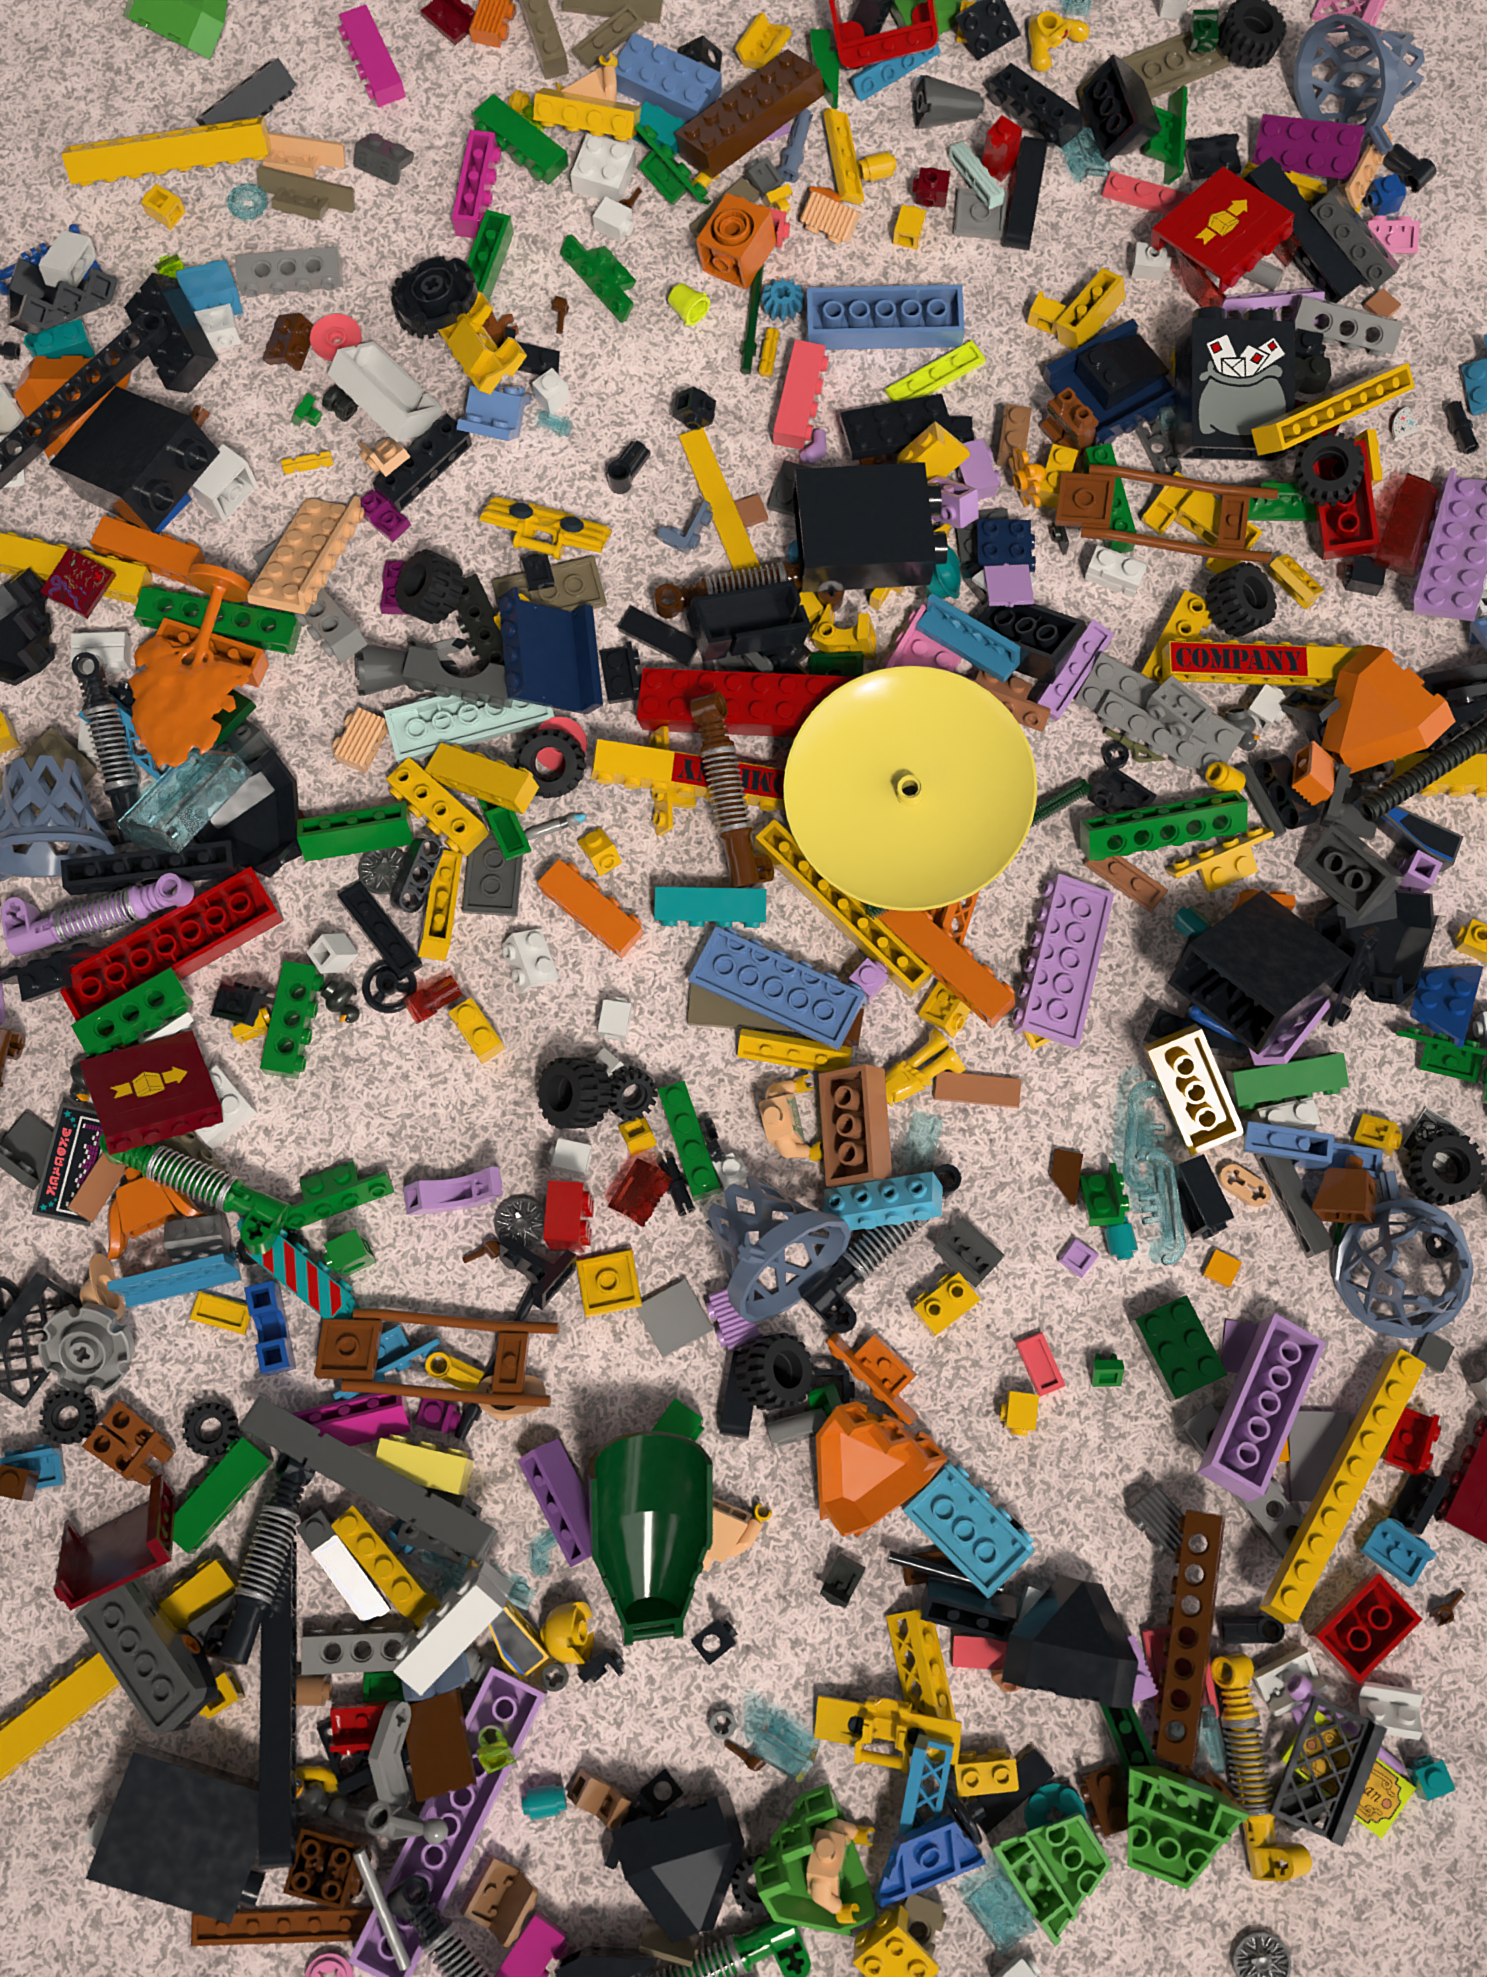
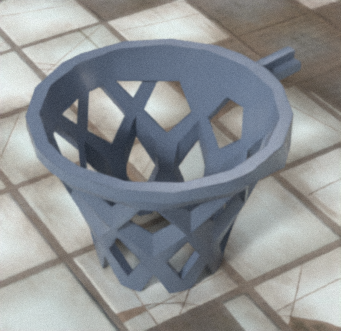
[1293,13,1425,156]
[0,755,116,881]
[1334,1171,1474,1339]
[705,1175,851,1323]

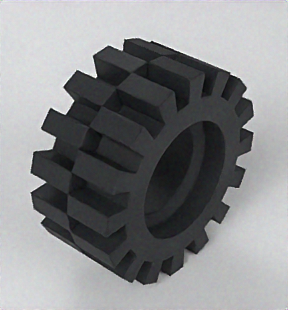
[607,1066,658,1121]
[39,1390,98,1445]
[182,1402,239,1457]
[732,1854,769,1916]

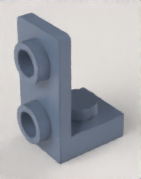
[657,500,713,555]
[401,1651,470,1701]

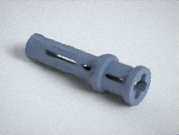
[777,109,813,183]

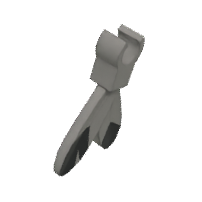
[404,638,467,676]

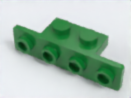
[1144,85,1188,185]
[635,123,711,205]
[560,234,636,323]
[1247,480,1317,521]
[1396,1026,1487,1083]
[284,1161,394,1232]

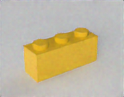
[1055,267,1126,350]

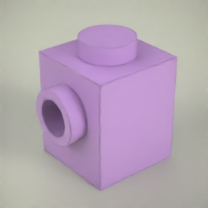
[1397,850,1443,893]
[848,958,888,1004]

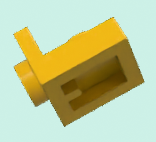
[230,1006,271,1044]
[1354,1113,1402,1157]

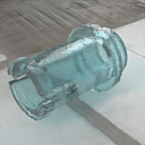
[537,410,572,437]

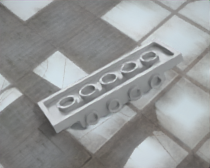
[1075,652,1246,773]

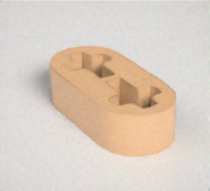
[1218,1164,1271,1207]

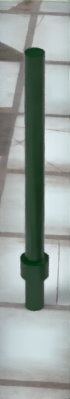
[741,264,764,374]

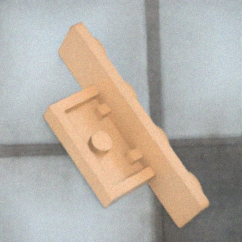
[1335,123,1392,209]
[263,132,346,178]

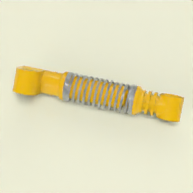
[1211,1652,1312,1882]

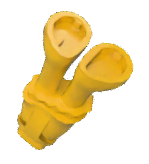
[885,1027,966,1107]

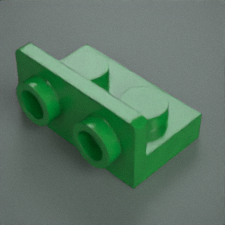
[1079,1163,1129,1227]

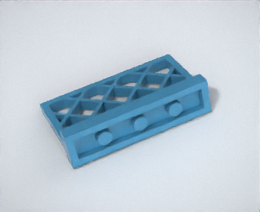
[107,1251,242,1308]

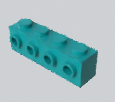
[654,887,767,928]

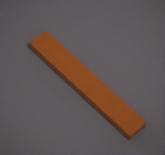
[191,1907,374,1946]

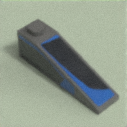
[1351,791,1464,872]
[296,1510,391,1628]

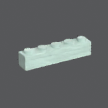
[949,141,1005,209]

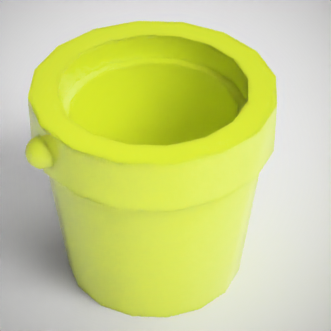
[668,283,710,326]

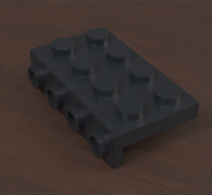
[840,393,955,461]

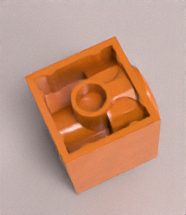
[696,193,777,290]

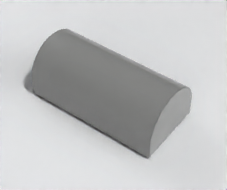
[1243,259,1285,291]
[766,1407,826,1448]

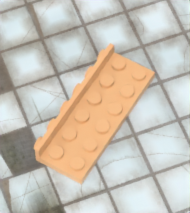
[247,496,364,615]

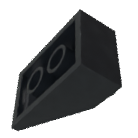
[1075,333,1170,411]

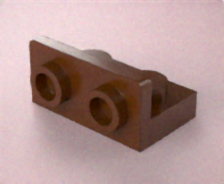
[1078,1764,1128,1840]

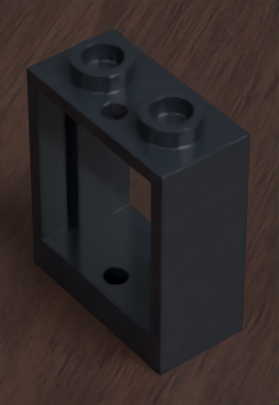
[1162,1154,1234,1240]

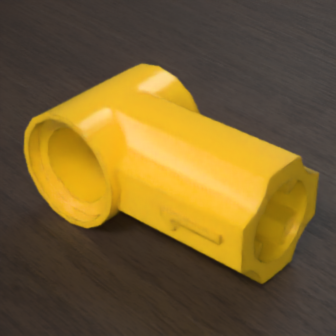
[425,1350,485,1391]

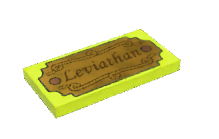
[1279,1711,1416,1839]

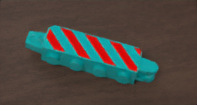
[236,1216,360,1320]

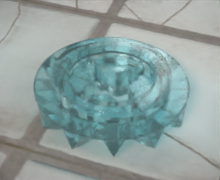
[227,183,268,222]

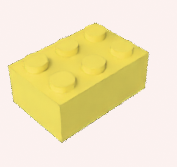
[375,1434,474,1496]

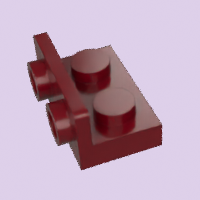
[420,0,475,45]

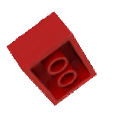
[543,1180,594,1253]
[1307,1573,1423,1684]

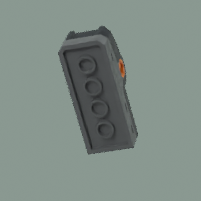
[75,1577,219,1733]

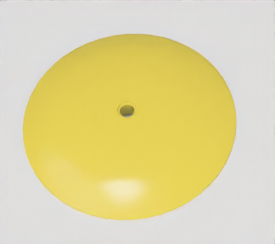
[784,666,1037,911]

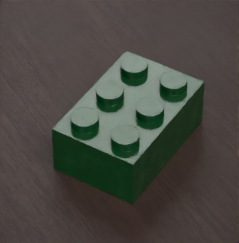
[1130,1295,1228,1402]

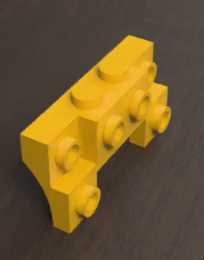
[438,291,527,395]
[1141,471,1263,574]

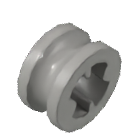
[709,1710,736,1739]

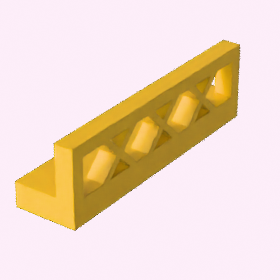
[886,1608,957,1720]

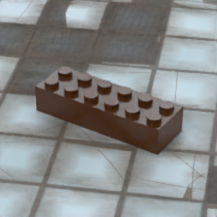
[675,49,825,179]

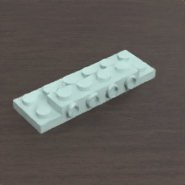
[383,695,554,764]

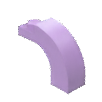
[403,1167,503,1215]

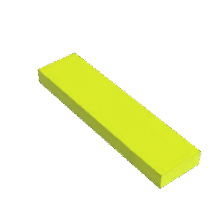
[885,340,986,402]

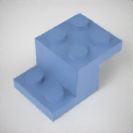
[457,382,532,441]

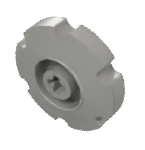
[38,1302,135,1395]

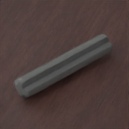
[1238,764,1286,839]

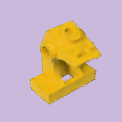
[811,604,877,660]

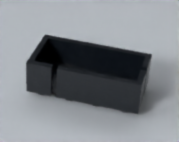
[124,273,218,393]
[686,580,811,662]

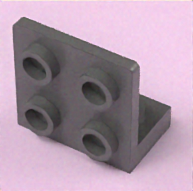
[197,719,279,776]
[1319,765,1379,840]
[0,1113,53,1191]
[396,1485,482,1565]

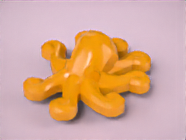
[1009,447,1046,509]

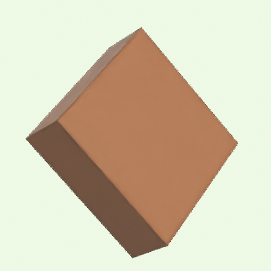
[1363,288,1402,317]
[735,494,768,528]

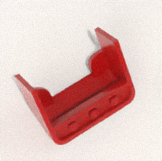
[829,0,939,69]

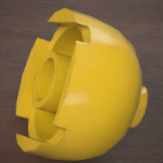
[541,1601,594,1664]

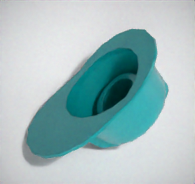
[925,546,961,599]

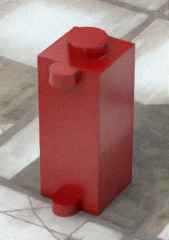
[982,115,1023,182]

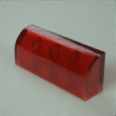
[1373,473,1440,579]

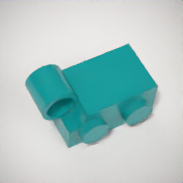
[24,319,96,359]

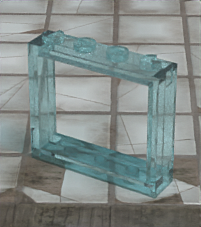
[116,747,253,853]

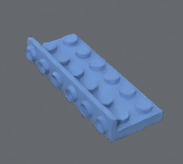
[688,927,867,1051]

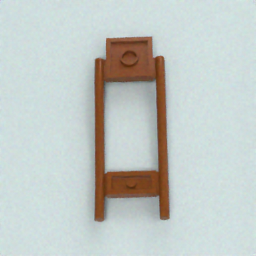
[1055,464,1278,563]
[314,1308,560,1407]

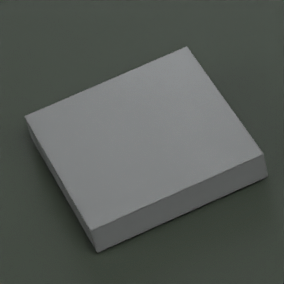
[954,188,1008,240]
[636,1279,714,1358]

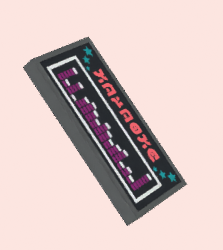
[32,1103,103,1227]

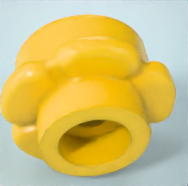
[508,90,530,114]

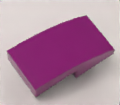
[360,489,412,543]
[380,560,408,615]

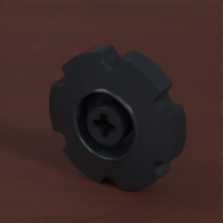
[395,256,478,331]

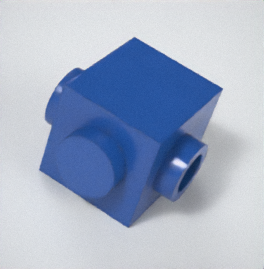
[1366,173,1407,216]

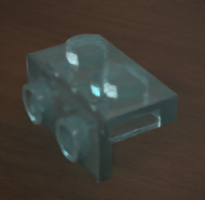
[1061,127,1113,184]
[963,1875,1038,1955]

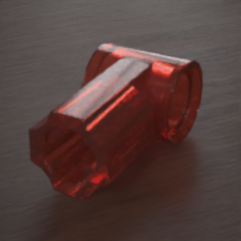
[402,975,463,1024]

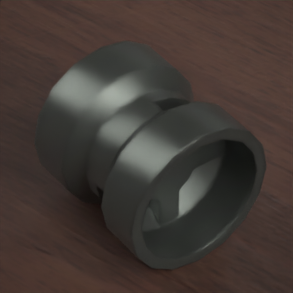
[322,385,359,422]

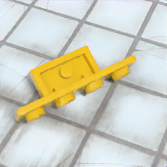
[649,726,696,836]
[1165,825,1274,893]

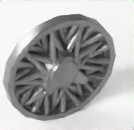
[358,847,405,895]
[494,1198,545,1250]
[1232,1931,1292,1977]

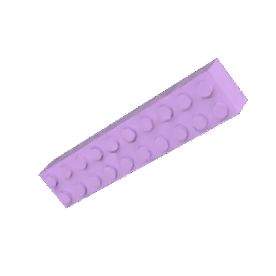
[348,1665,549,1977]

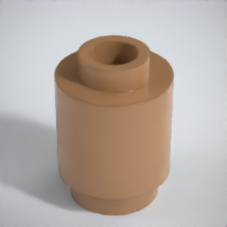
[297,1674,333,1706]

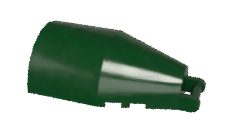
[589,1431,713,1646]

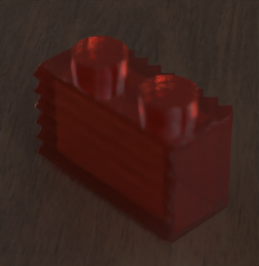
[607,1158,672,1227]

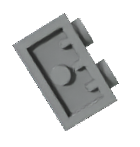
[1145,676,1214,743]

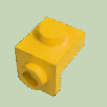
[577,827,622,876]

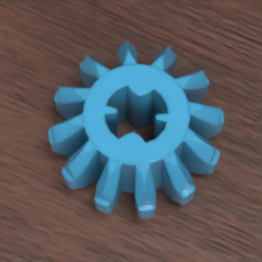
[761,276,805,323]

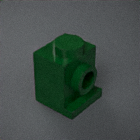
[1189,9,1219,53]

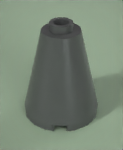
[912,75,984,129]
[354,643,409,696]

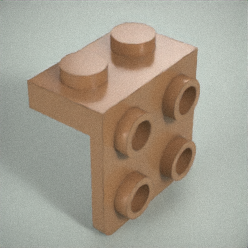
[460,1854,538,1948]

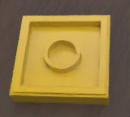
[576,1249,643,1318]

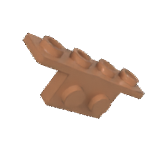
[952,669,1051,732]

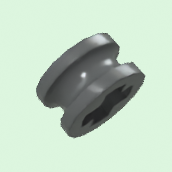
[541,1663,569,1692]

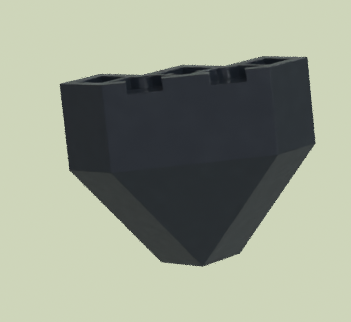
[7,258,118,336]
[0,568,55,686]
[176,748,302,878]
[1314,887,1439,1005]
[1001,1575,1139,1709]
[611,1796,745,1943]

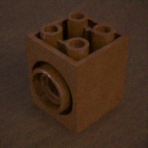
[282,1820,373,1910]

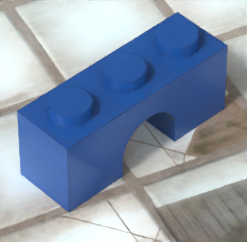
[244,1280,296,1376]

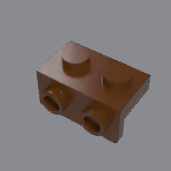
[262,313,314,371]

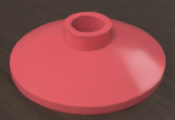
[310,314,362,361]
[535,717,587,771]

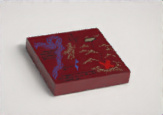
[40,548,116,619]

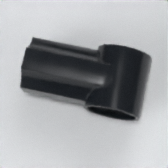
[1383,143,1437,193]
[607,440,651,494]
[1222,1615,1285,1644]

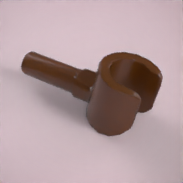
[618,187,642,215]
[552,296,569,334]
[462,1241,500,1263]
[1429,1590,1465,1627]
[725,1740,767,1771]

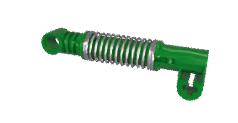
[99,1133,291,1255]
[648,1918,811,1977]

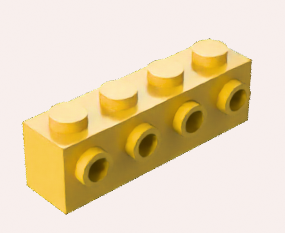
[533,88,641,141]
[1142,590,1212,684]
[425,743,539,815]
[385,757,489,857]

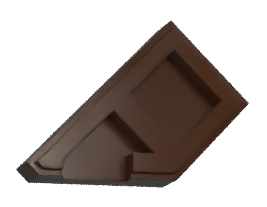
[1050,1149,1083,1207]

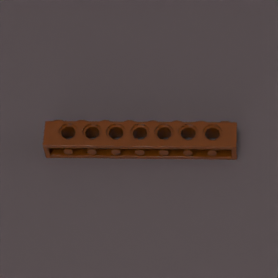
[1152,1509,1226,1767]

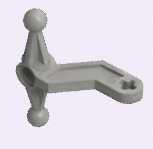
[327,1700,448,1844]

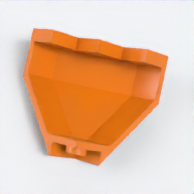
[14,356,131,459]
[1321,644,1456,774]
[816,1401,948,1538]

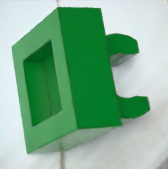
[291,393,323,427]
[1091,1353,1124,1387]

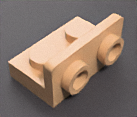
[358,437,410,476]

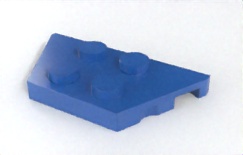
[1410,966,1483,1048]
[875,1815,986,1907]

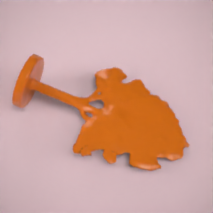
[128,563,252,767]

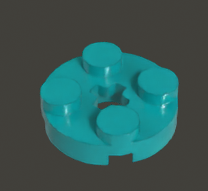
[1024,1783,1086,1831]

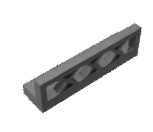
[1255,1154,1335,1259]

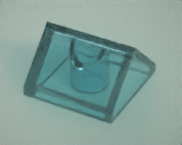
[747,1711,821,1783]

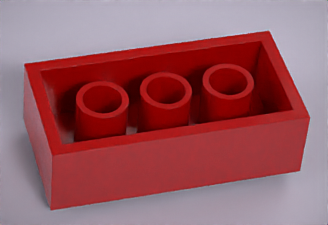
[1313,440,1380,561]

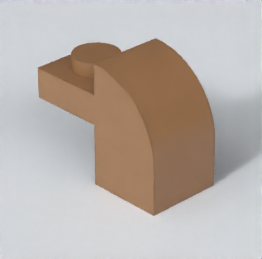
[566,1768,631,1830]

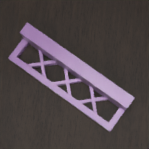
[1216,287,1325,324]
[1034,619,1115,722]
[1249,999,1331,1065]

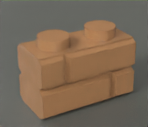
[996,404,1032,467]

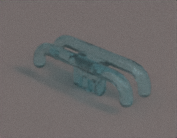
[1123,1080,1166,1196]
[1135,1150,1186,1266]

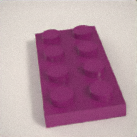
[1252,114,1366,181]

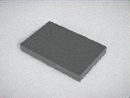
[462,834,524,917]

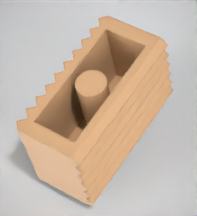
[800,191,862,245]
[332,707,388,774]

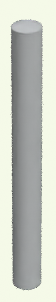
[353,1848,411,1971]

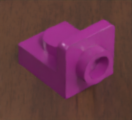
[415,1398,461,1435]

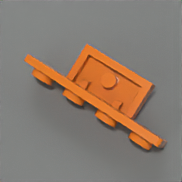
[826,1333,918,1425]

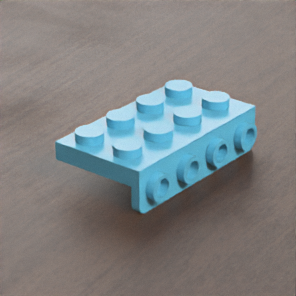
[903,1462,1034,1599]

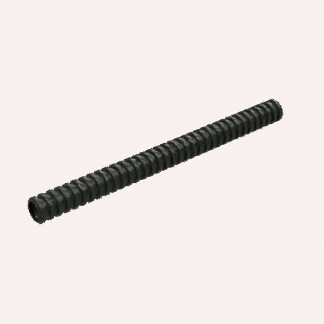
[1358,718,1487,822]

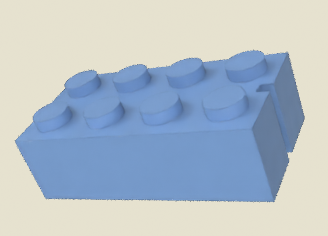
[615,33,722,123]

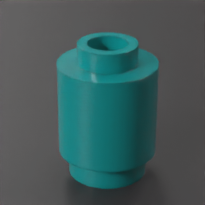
[1173,905,1212,938]
[1104,1217,1138,1261]
[521,1783,567,1821]

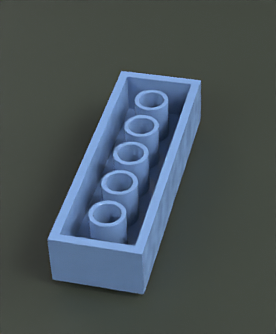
[806,284,965,350]

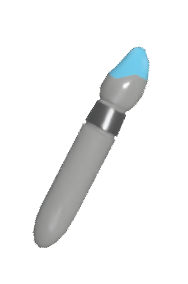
[524,814,586,840]

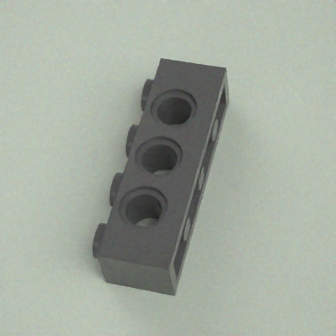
[1310,186,1400,290]

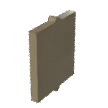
[638,1918,699,1967]

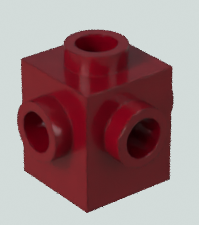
[912,167,951,208]

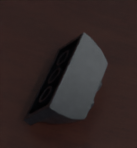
[1077,54,1162,162]
[976,604,1087,684]

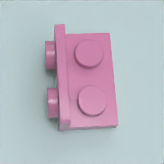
[1365,216,1420,254]

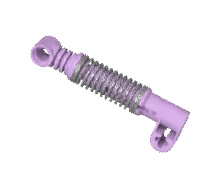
[1,873,194,957]

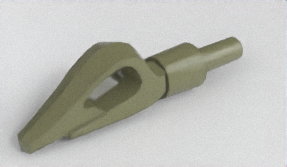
[1105,728,1166,763]

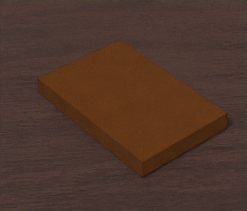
[405,1690,477,1802]

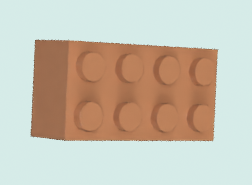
[818,1064,893,1188]

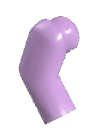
[800,429,826,464]

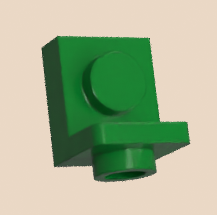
[807,1383,842,1419]

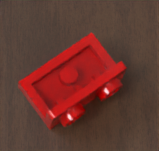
[1382,1407,1441,1476]
[329,1701,390,1755]

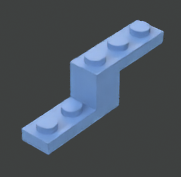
[1243,1121,1383,1180]

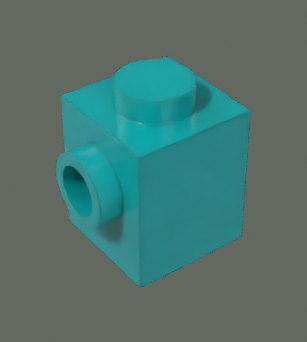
[1406,1754,1456,1801]

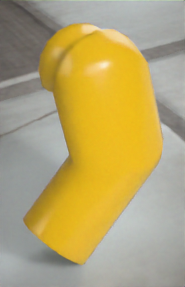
[296,1765,338,1792]

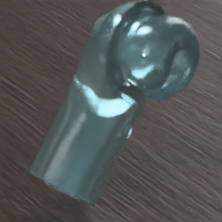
[530,1531,558,1576]

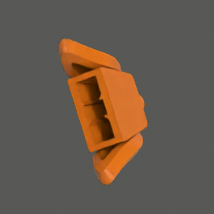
[107,1167,207,1260]

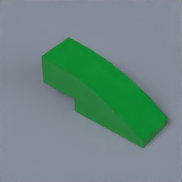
[810,29,840,109]
[476,798,532,861]

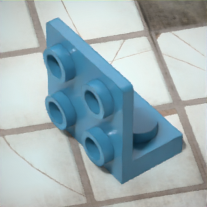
[176,260,244,316]

